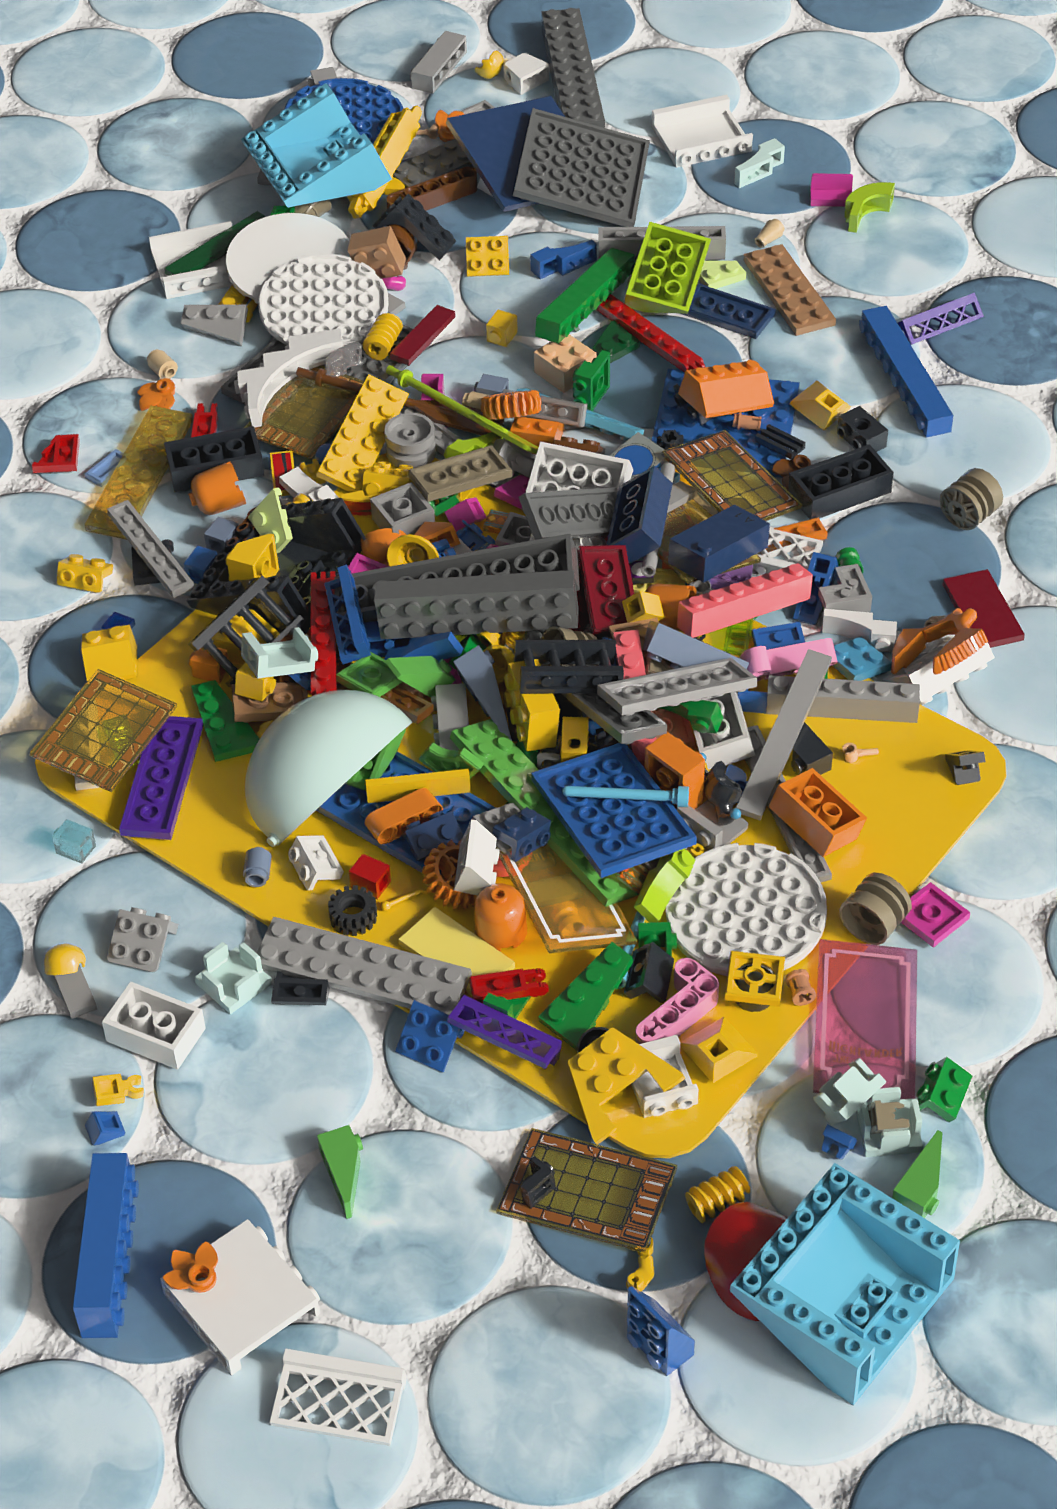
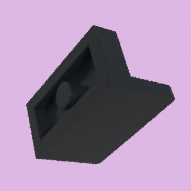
[624,942,674,1003]

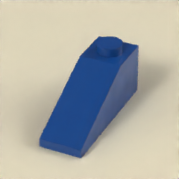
[793,552,839,626]

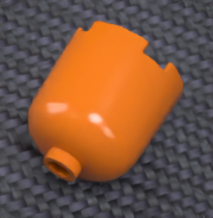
[188,462,246,515]
[645,584,697,634]
[474,883,527,951]

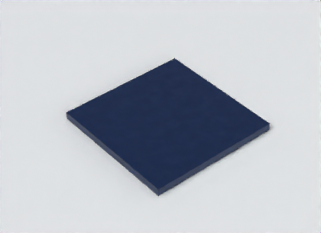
[446,96,565,212]

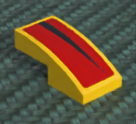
[270,451,294,497]
[340,490,386,517]

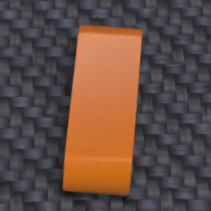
[365,788,443,844]

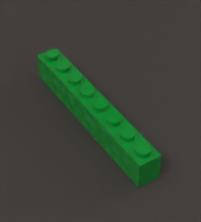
[535,248,635,344]

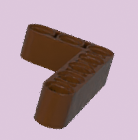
[386,167,478,243]

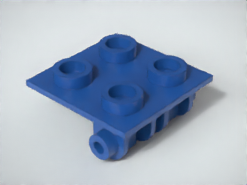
[395,1000,465,1073]

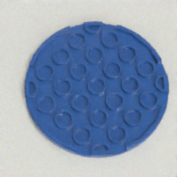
[284,78,403,144]

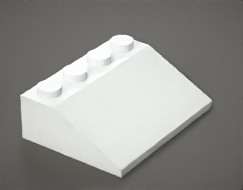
[526,441,633,493]

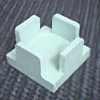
[195,942,272,1014]
[813,1058,886,1125]
[856,1087,923,1157]

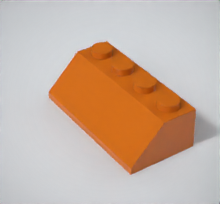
[678,360,774,418]

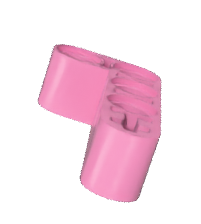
[740,638,838,681]
[636,958,719,1044]

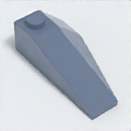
[453,645,512,740]

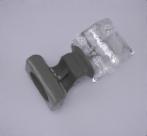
[537,734,562,770]

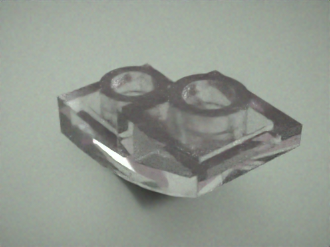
[325,341,362,377]

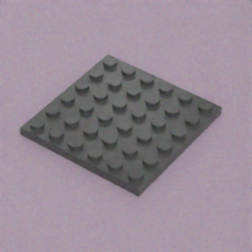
[513,108,650,227]

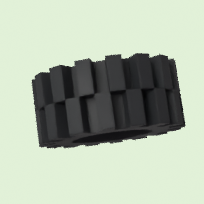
[328,885,377,936]

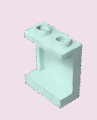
[241,627,318,678]

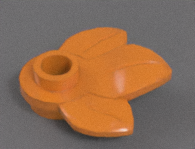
[435,110,464,142]
[137,378,175,414]
[163,1242,218,1293]

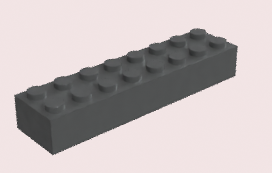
[374,570,579,639]

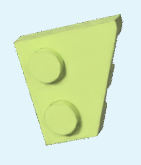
[699,261,746,289]
[248,488,292,553]

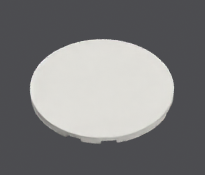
[226,213,352,304]
[258,254,389,347]
[666,843,827,976]

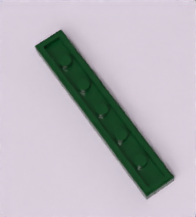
[164,211,267,276]

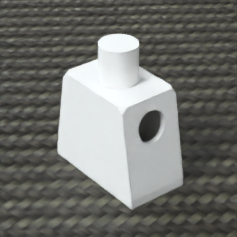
[503,53,549,95]

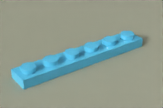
[517,388,644,441]

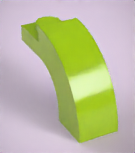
[844,182,895,233]

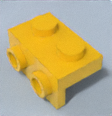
[57,554,113,593]

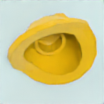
[387,534,440,567]

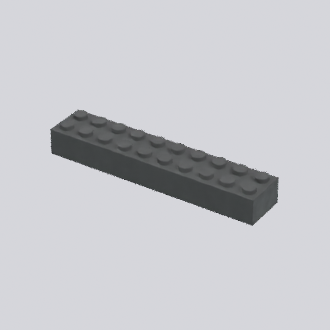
[541,8,605,128]
[334,534,580,624]

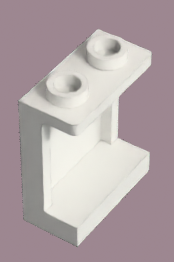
[631,1035,699,1118]

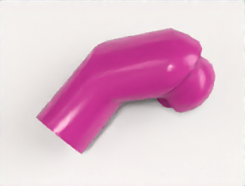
[381,276,406,291]

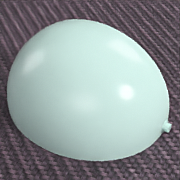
[245,690,412,847]

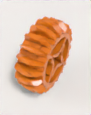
[480,390,542,420]
[422,839,478,910]

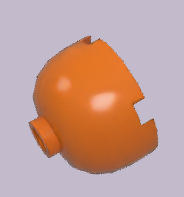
[360,528,407,567]

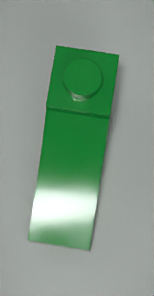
[659,700,723,734]

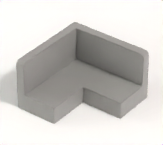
[490,439,536,488]
[818,564,872,621]

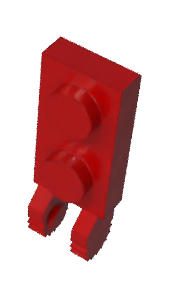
[191,403,218,437]
[469,968,549,1003]

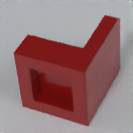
[349,854,391,900]

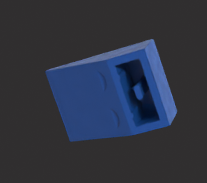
[627,1286,695,1376]

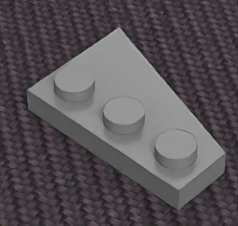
[181,305,248,346]

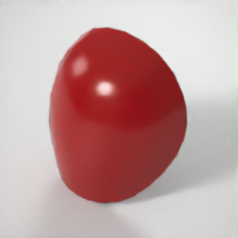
[704,1202,788,1321]

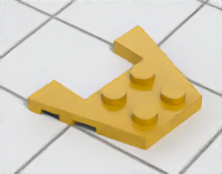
[568,1027,686,1145]

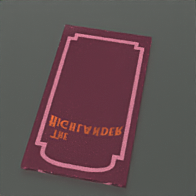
[813,939,917,1099]

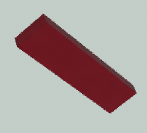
[390,305,456,366]

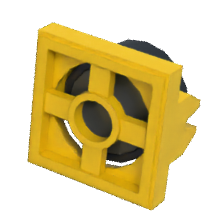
[725,951,785,1012]

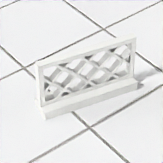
[746,528,823,577]
[270,1349,407,1446]

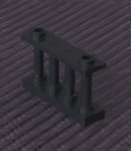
[188,575,303,687]
[514,640,624,694]

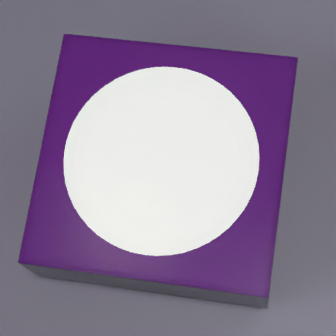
[629,560,654,584]

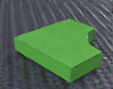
[418,743,484,779]

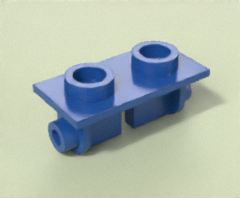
[456,520,496,551]

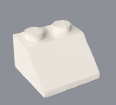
[454,819,499,895]

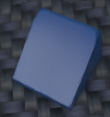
[85,1111,126,1146]

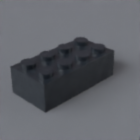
[164,426,264,493]
[788,444,894,520]

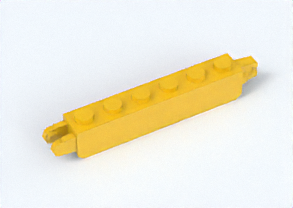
[347,105,422,219]

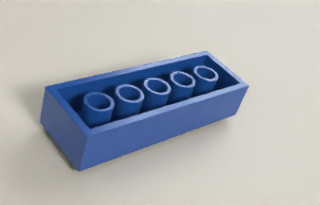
[73,1153,139,1338]

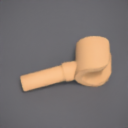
[416,123,439,139]
[842,743,878,763]

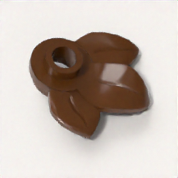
[772,454,811,491]

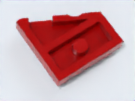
[32,434,80,473]

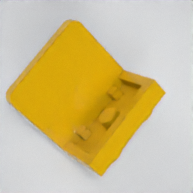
[362,461,413,496]

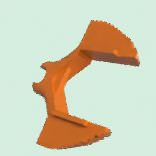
[891,608,988,675]

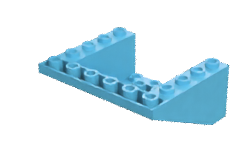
[241,83,392,207]
[730,1163,960,1406]

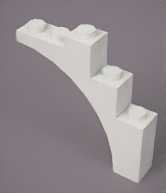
[234,328,345,427]

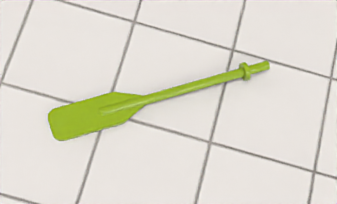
[386,365,539,454]

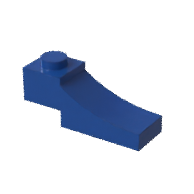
[530,239,597,280]
[384,631,463,661]

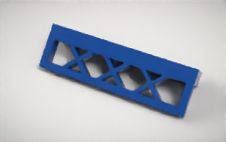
[324,565,371,664]

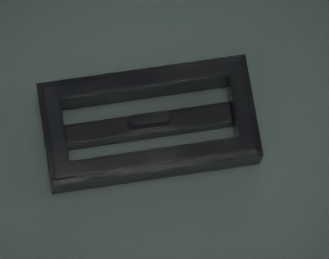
[755,424,806,460]

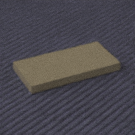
[408,446,512,502]

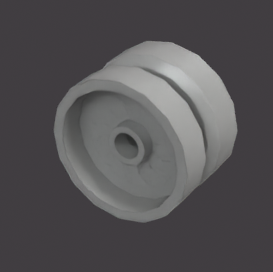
[385,413,436,468]

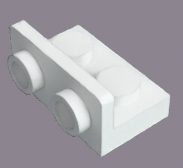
[288,835,344,890]

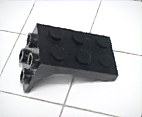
[372,194,456,261]

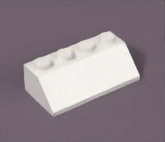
[882,637,995,705]

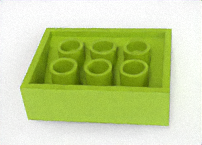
[624,221,711,314]

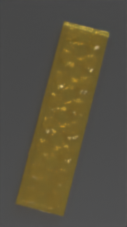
[84,405,193,540]

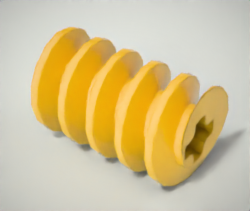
[363,313,403,361]
[685,1166,750,1223]

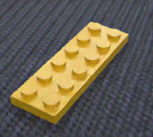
[316,374,409,492]

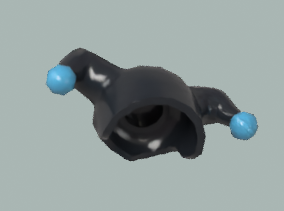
[700,753,742,825]

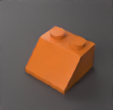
[510,417,565,455]

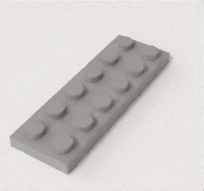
[597,658,757,716]

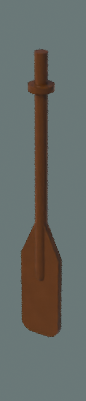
[296,367,504,436]

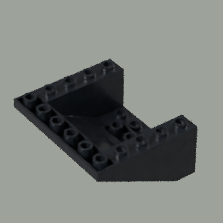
[186,498,366,634]

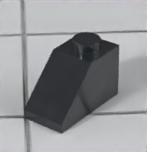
[791,722,833,775]

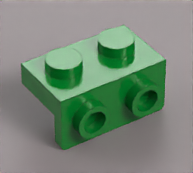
[916,1057,973,1122]

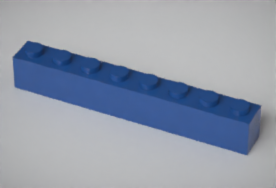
[859,305,954,438]

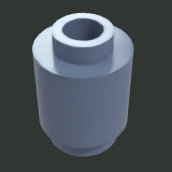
[243,847,272,887]

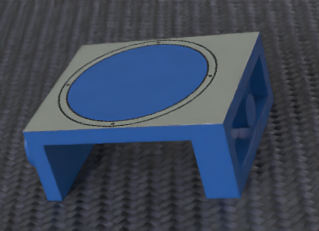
[609,432,672,479]

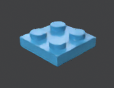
[833,636,892,681]

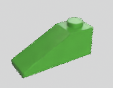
[385,656,456,698]
[346,728,406,792]
[317,1125,363,1219]
[892,1130,943,1218]

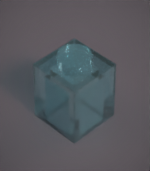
[52,819,96,864]

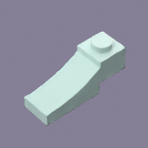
[735,138,785,188]

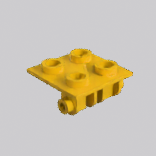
[466,236,509,277]

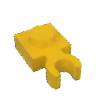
[92,1074,144,1106]

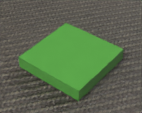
[336,652,403,697]

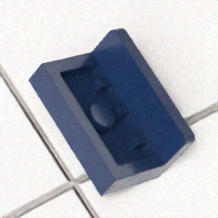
[492,807,551,862]
[401,811,463,862]

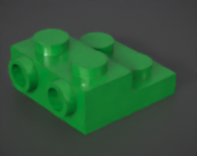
[573,350,610,411]

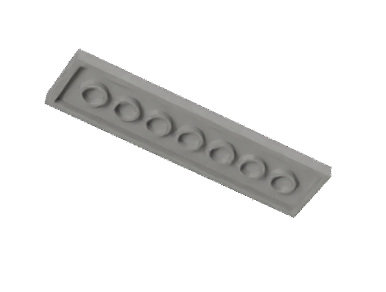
[257,917,472,1015]

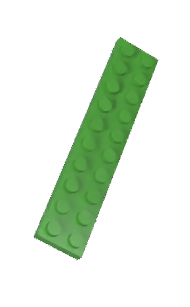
[450,719,644,907]

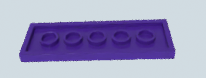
[119,715,203,840]

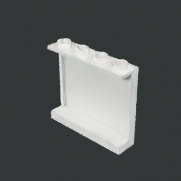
[652,95,753,168]
[149,221,232,299]
[160,1219,320,1376]

